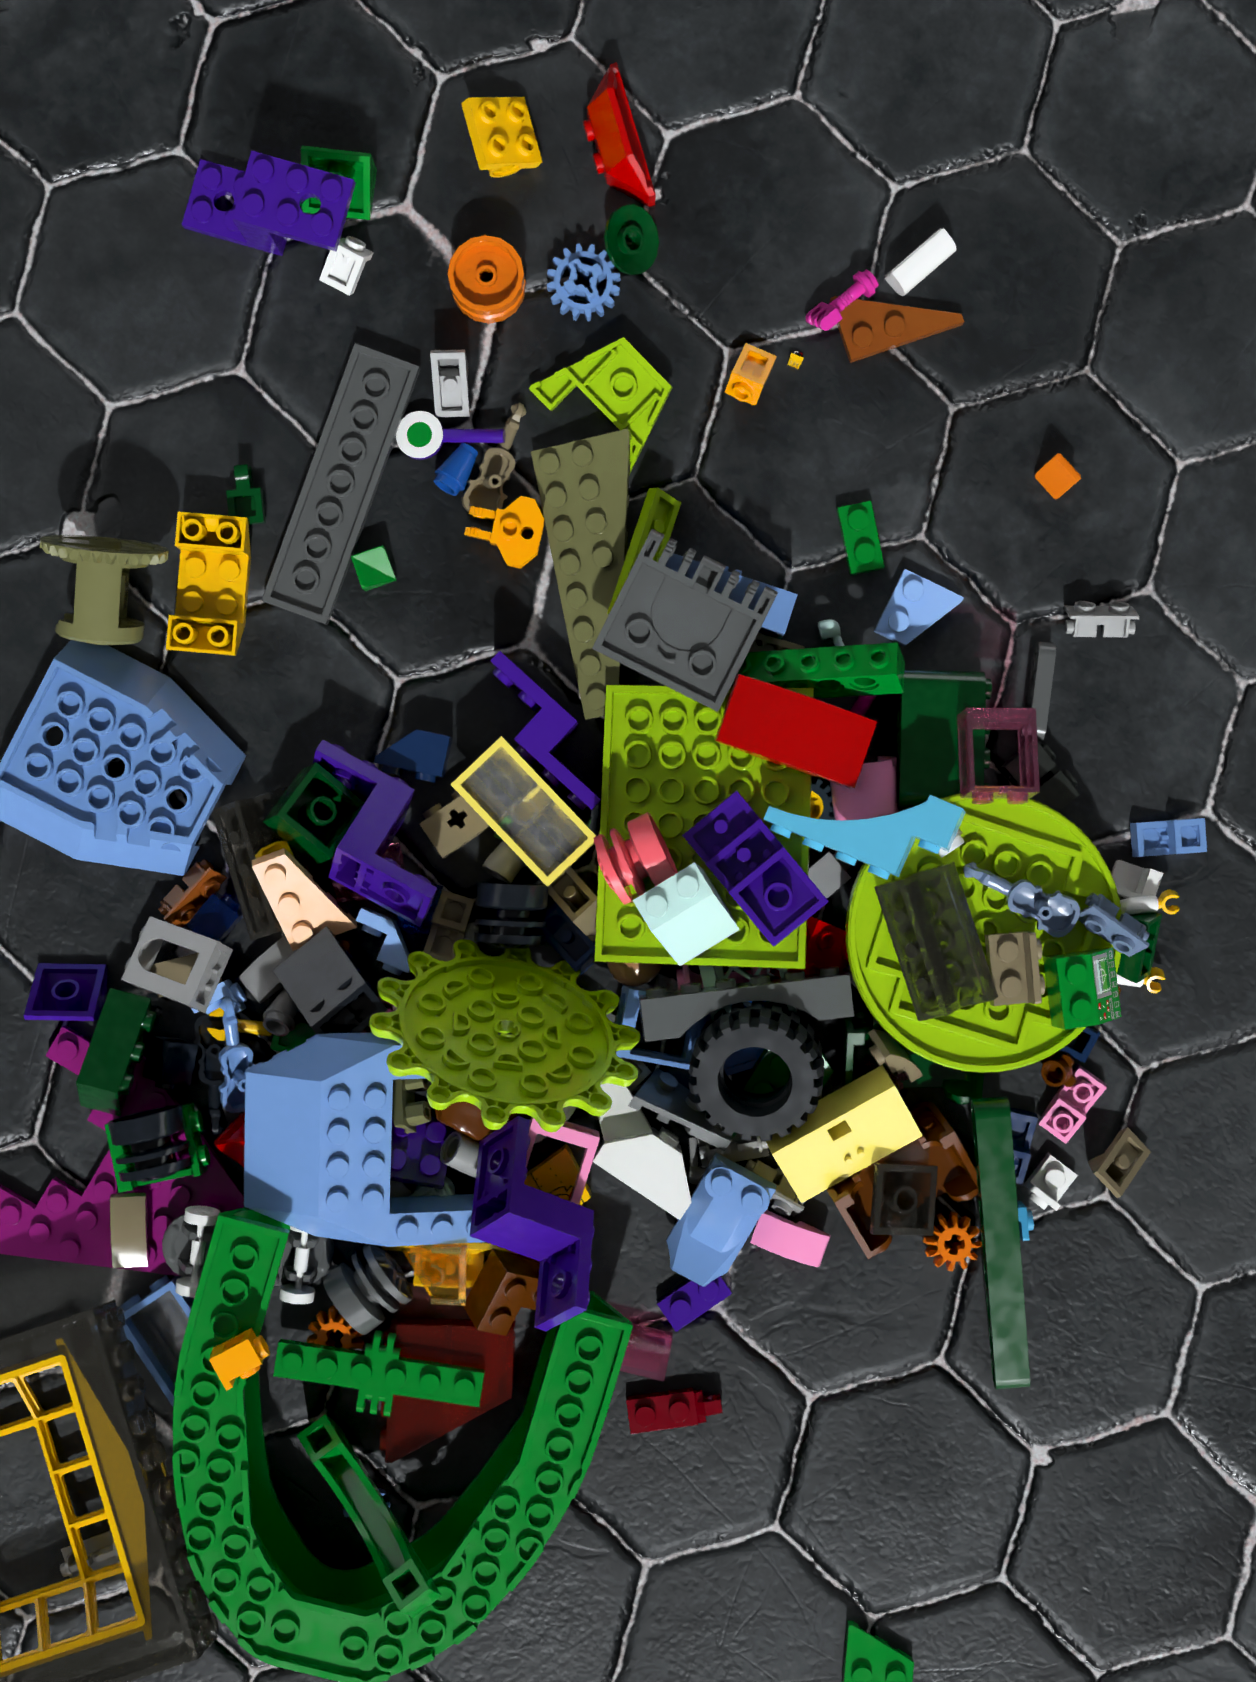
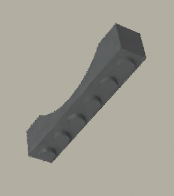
[638,966,854,1042]

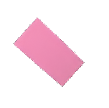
[1038,1064,1107,1144]
[750,1210,831,1267]

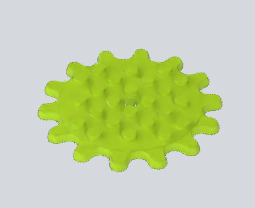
[369,939,640,1132]

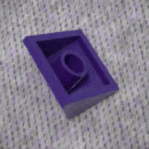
[24,963,107,1021]

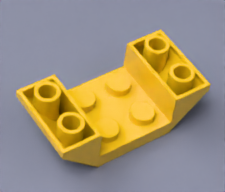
[166,511,251,656]

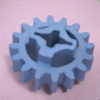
[547,243,620,321]

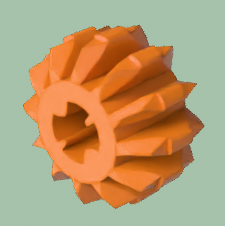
[922,1211,982,1271]
[307,1305,365,1350]

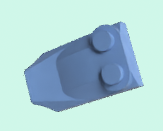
[666,1152,776,1287]

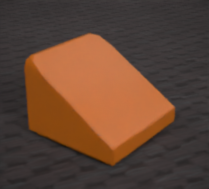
[1035,453,1081,499]

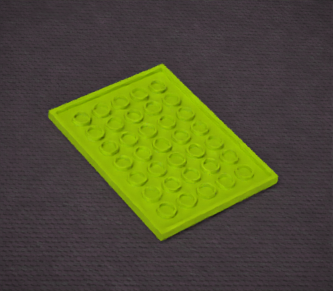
[595,685,814,969]

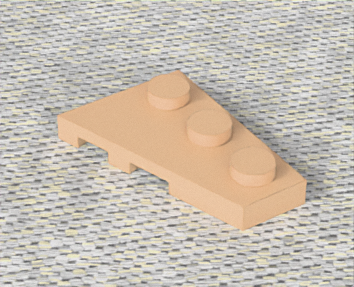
[252,848,357,951]

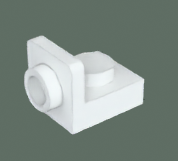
[319,236,373,296]
[1024,1153,1078,1211]

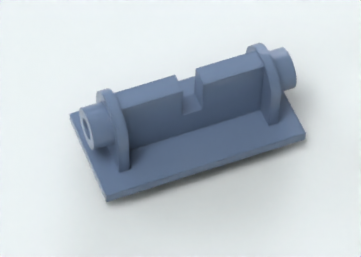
[1078,893,1150,957]

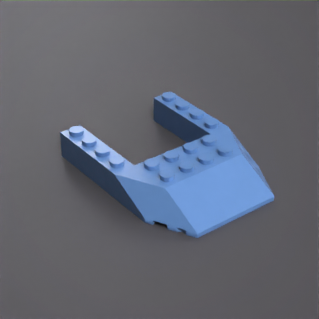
[244,1032,512,1247]

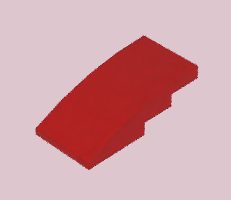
[714,674,877,788]

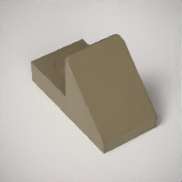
[1088,1127,1151,1198]

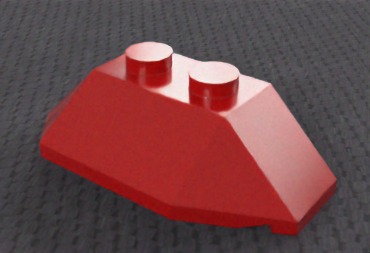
[583,62,656,207]

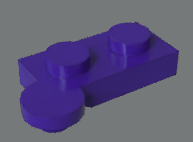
[657,1276,732,1332]

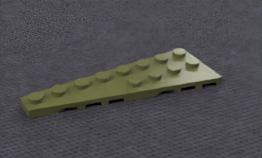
[531,429,632,720]

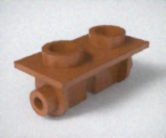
[158,858,227,928]

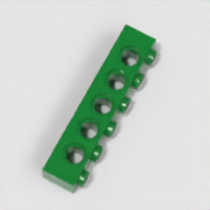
[731,642,905,699]

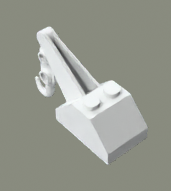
[534,1083,692,1220]

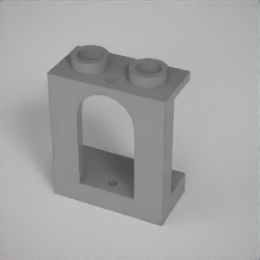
[121,916,233,1013]

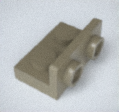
[984,931,1045,1006]

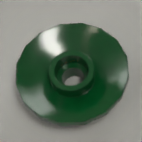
[604,204,659,275]

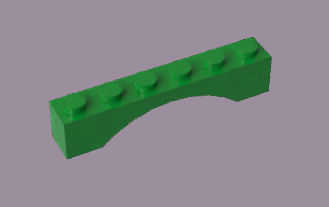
[297,1414,442,1618]

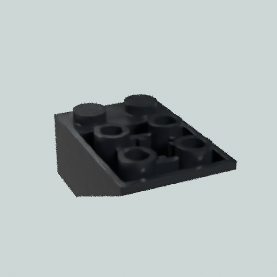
[273,926,393,1034]

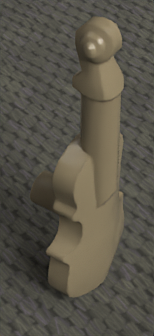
[462,403,527,519]

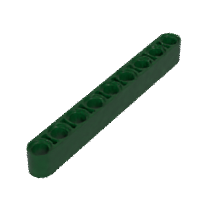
[971,1096,1030,1390]

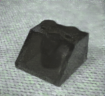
[870,1160,938,1236]

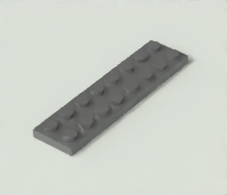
[261,343,421,625]

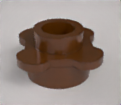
[1041,1054,1076,1087]

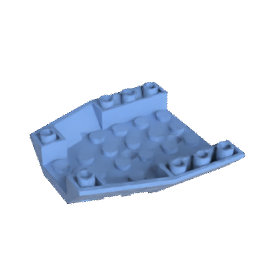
[0,640,247,876]

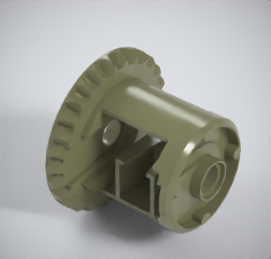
[40,535,169,645]

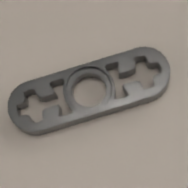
[1023,641,1056,742]

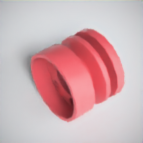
[593,812,678,905]

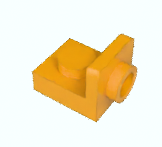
[725,343,777,405]

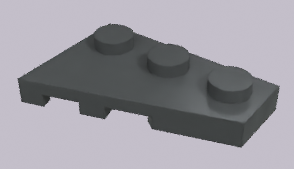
[628,1068,737,1151]

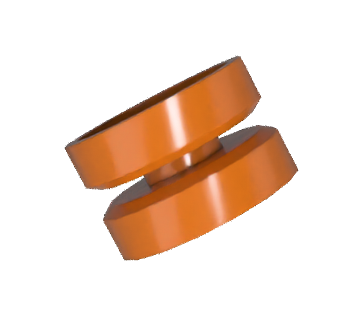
[448,235,526,324]

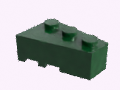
[76,988,156,1116]

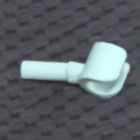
[818,619,845,646]

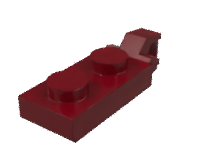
[626,1388,723,1434]

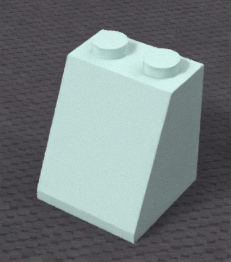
[633,862,740,966]

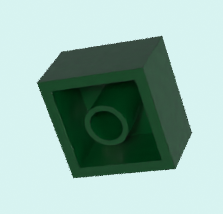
[263,762,365,865]

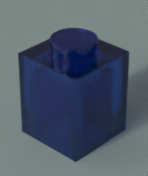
[186,892,245,943]

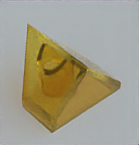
[401,1244,470,1306]

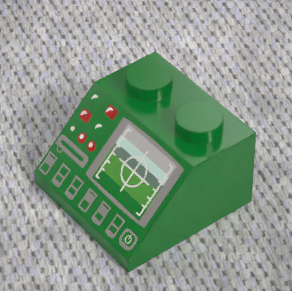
[1043,947,1122,1030]

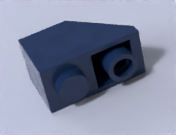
[374,729,453,783]

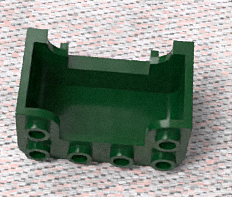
[895,670,992,810]

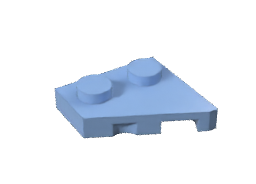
[874,569,964,646]

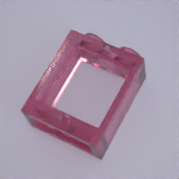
[957,708,1040,804]

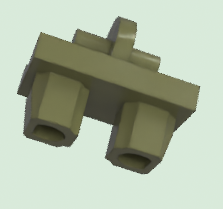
[392,1079,431,1134]

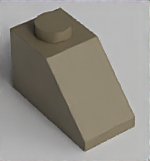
[541,866,597,942]

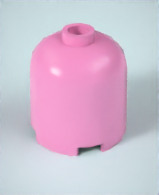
[830,756,899,821]

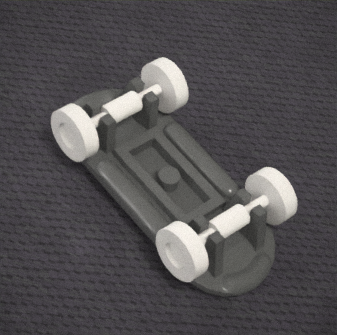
[162,1206,334,1304]

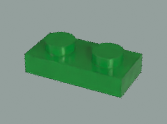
[836,501,885,576]

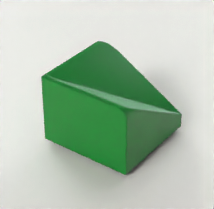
[351,545,397,591]

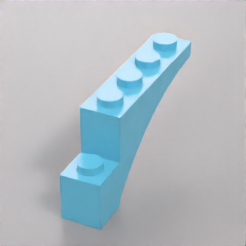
[763,795,966,880]

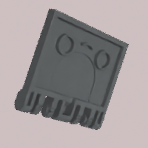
[592,529,778,712]

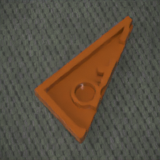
[829,296,964,363]

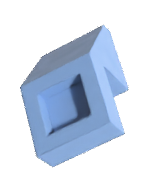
[355,907,411,976]

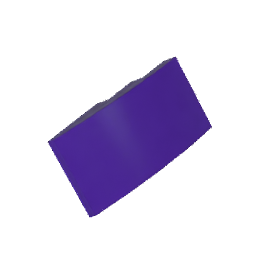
[682,790,829,947]

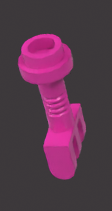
[806,269,879,331]

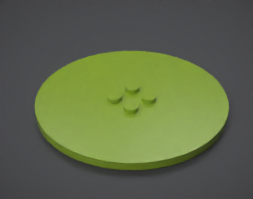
[846,791,1122,1073]

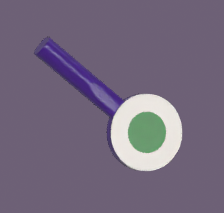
[396,411,506,460]

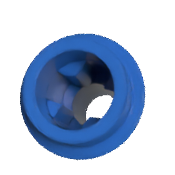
[434,443,478,496]

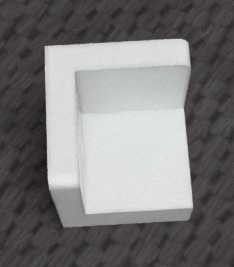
[1111,860,1164,898]

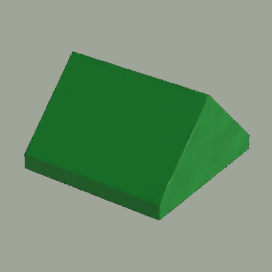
[301,146,377,220]

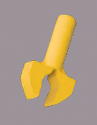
[207,1008,272,1041]

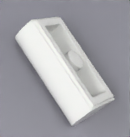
[885,228,956,296]

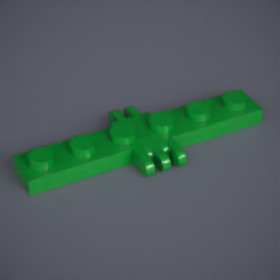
[273,1330,485,1417]

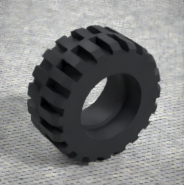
[689,1001,824,1142]

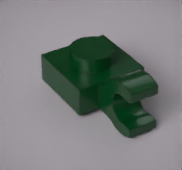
[226,464,266,525]

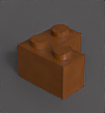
[463,1249,540,1336]

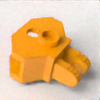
[464,496,545,569]

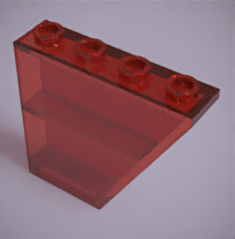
[380,1317,516,1463]

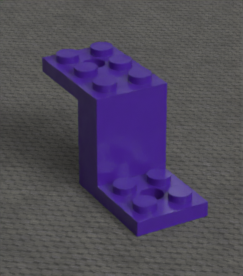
[182,150,356,256]
[313,740,437,927]
[469,1116,595,1331]

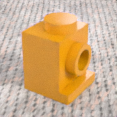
[209,1328,270,1391]

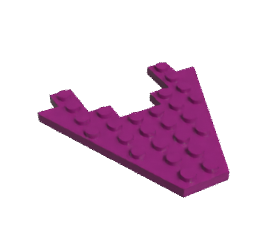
[0,1025,244,1276]

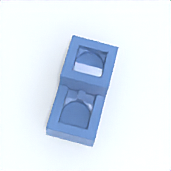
[1130,818,1207,857]

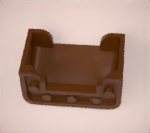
[826,1101,978,1259]

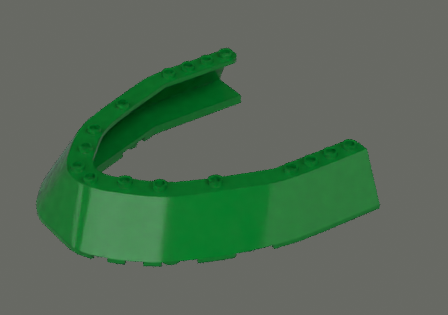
[172,1207,633,1682]

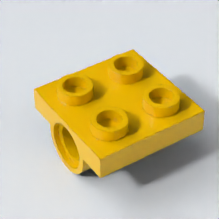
[461,97,543,178]

